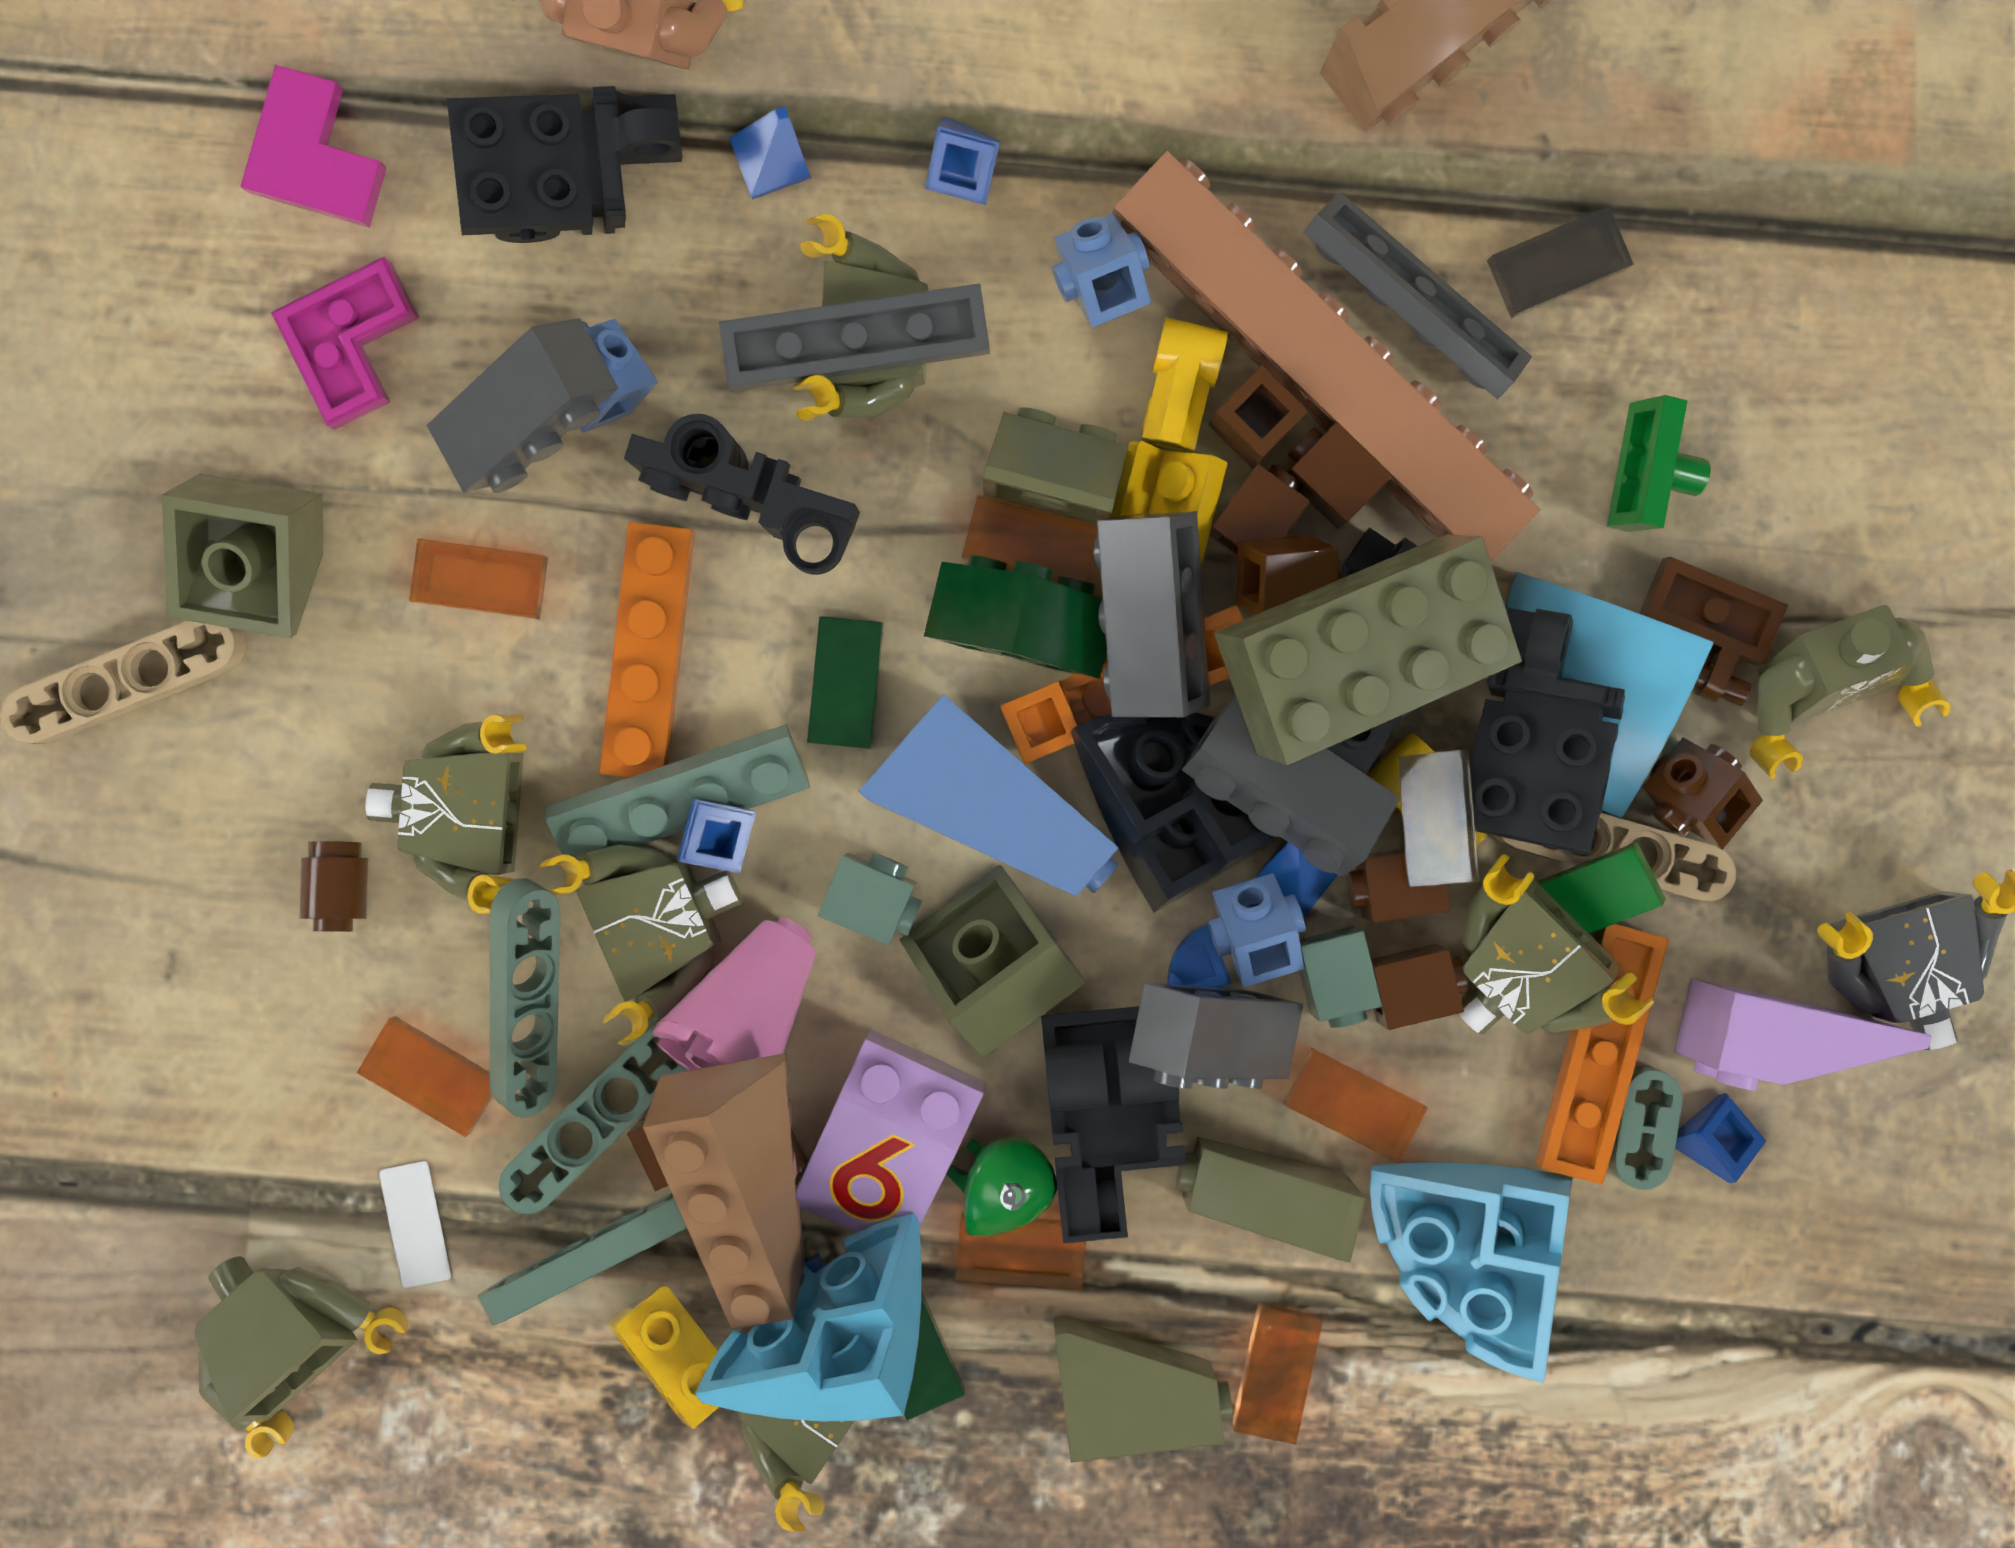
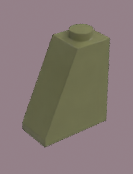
[1176,1137,1366,1263]
[1054,1316,1233,1463]

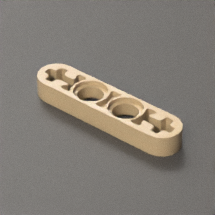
[0,621,246,744]
[1493,813,1736,902]

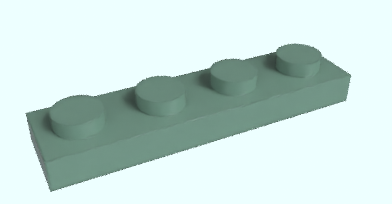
[545,724,810,858]

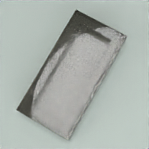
[1487,206,1634,318]
[1398,750,1479,887]

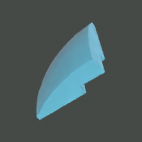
[1505,572,1714,818]
[1370,1162,1573,1383]
[695,1213,921,1422]

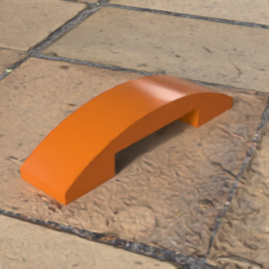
[1000,604,1243,765]

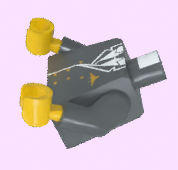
[1817,869,2015,1050]

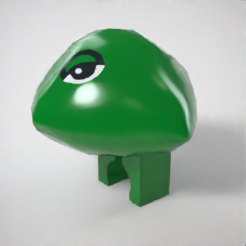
[946,1137,1058,1236]

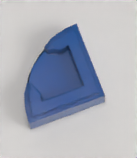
[1167,922,1232,988]

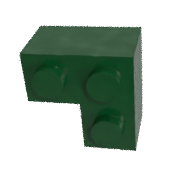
[924,555,1107,679]

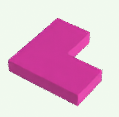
[240,65,387,228]
[271,256,419,430]

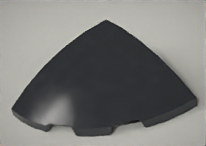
[1071,712,1280,913]

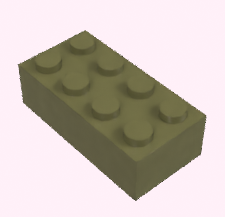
[1214,534,1522,765]

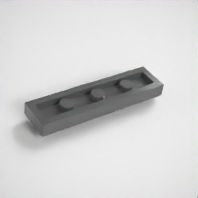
[1303,192,1532,400]
[719,284,990,392]

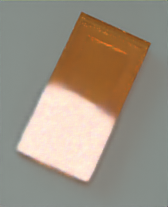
[962,495,1098,583]
[409,538,548,620]
[356,1016,493,1137]
[1283,1047,1428,1164]
[956,1212,1086,1290]
[1232,1302,1323,1445]

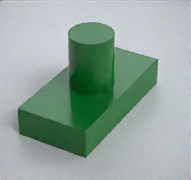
[1607,395,1711,532]

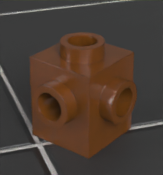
[1642,737,1763,850]

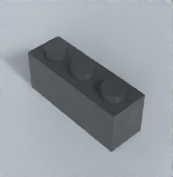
[426,318,618,493]
[1094,511,1210,717]
[1182,693,1401,877]
[1129,983,1303,1089]

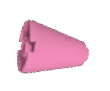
[652,917,817,1071]

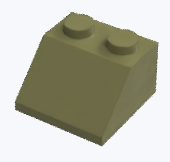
[982,407,1128,526]
[161,473,323,638]
[899,865,1086,1059]

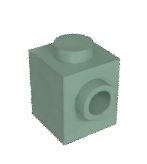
[818,853,922,945]

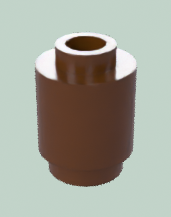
[299,841,368,932]

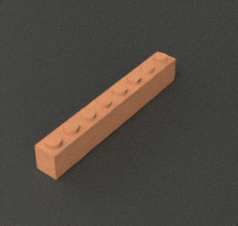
[1112,151,1541,562]

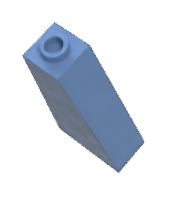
[858,694,1119,896]

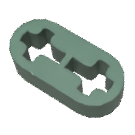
[1608,1066,1682,1190]

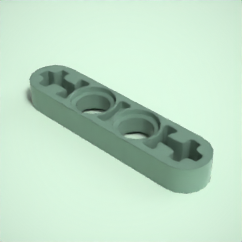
[489,878,560,1118]
[498,1023,687,1215]
[478,1193,687,1325]

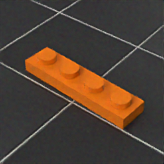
[599,522,695,778]
[1535,924,1669,1185]

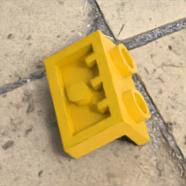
[1110,440,1228,565]
[606,1286,719,1429]

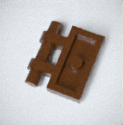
[1639,556,1788,706]

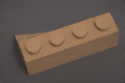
[1320,0,1551,132]
[643,1053,805,1329]

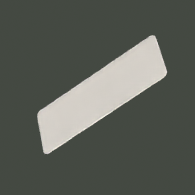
[379,1161,451,1288]

